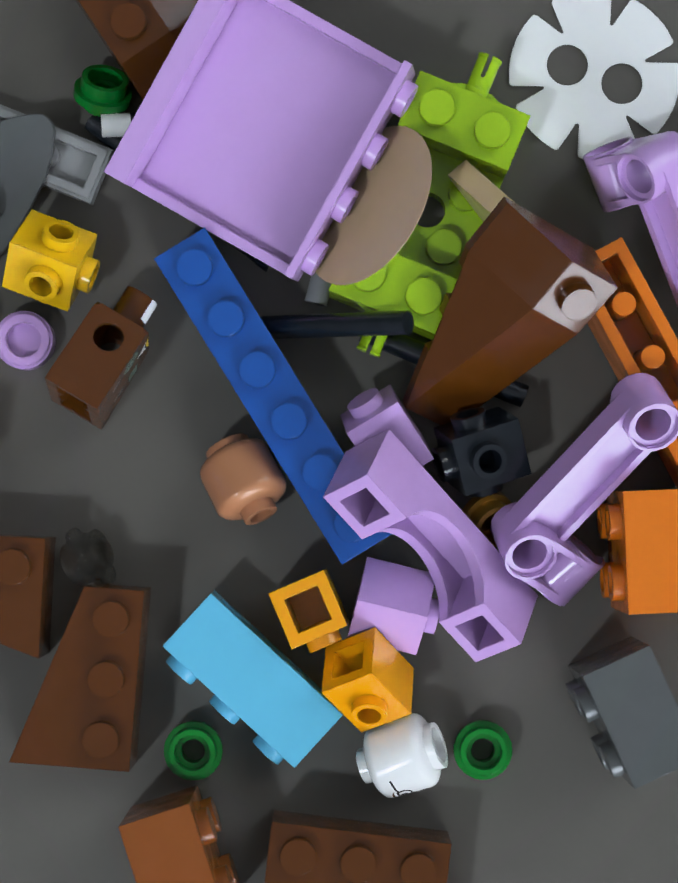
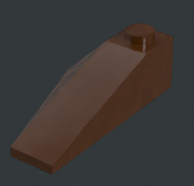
[402,197,618,425]

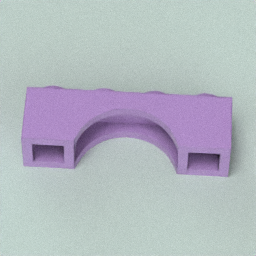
[323,429,538,662]

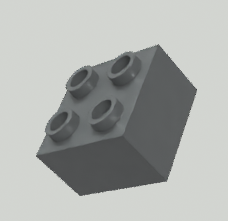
[565,636,678,789]

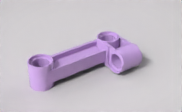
[583,131,678,336]
[490,373,678,606]

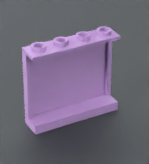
[104,0,419,282]

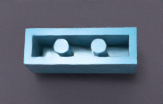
[163,590,343,768]

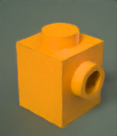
[268,568,350,653]
[321,627,414,733]

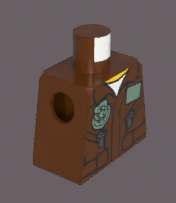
[45,286,157,430]

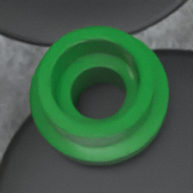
[73,64,132,117]
[453,720,512,780]
[164,721,223,780]

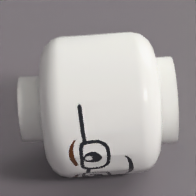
[356,713,448,798]

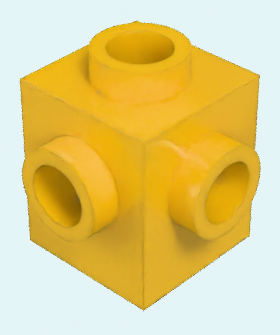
[2,209,100,312]

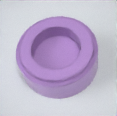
[0,311,56,370]

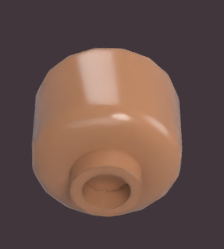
[200,434,286,525]

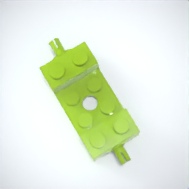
[329,52,530,358]

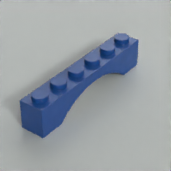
[154,227,392,565]

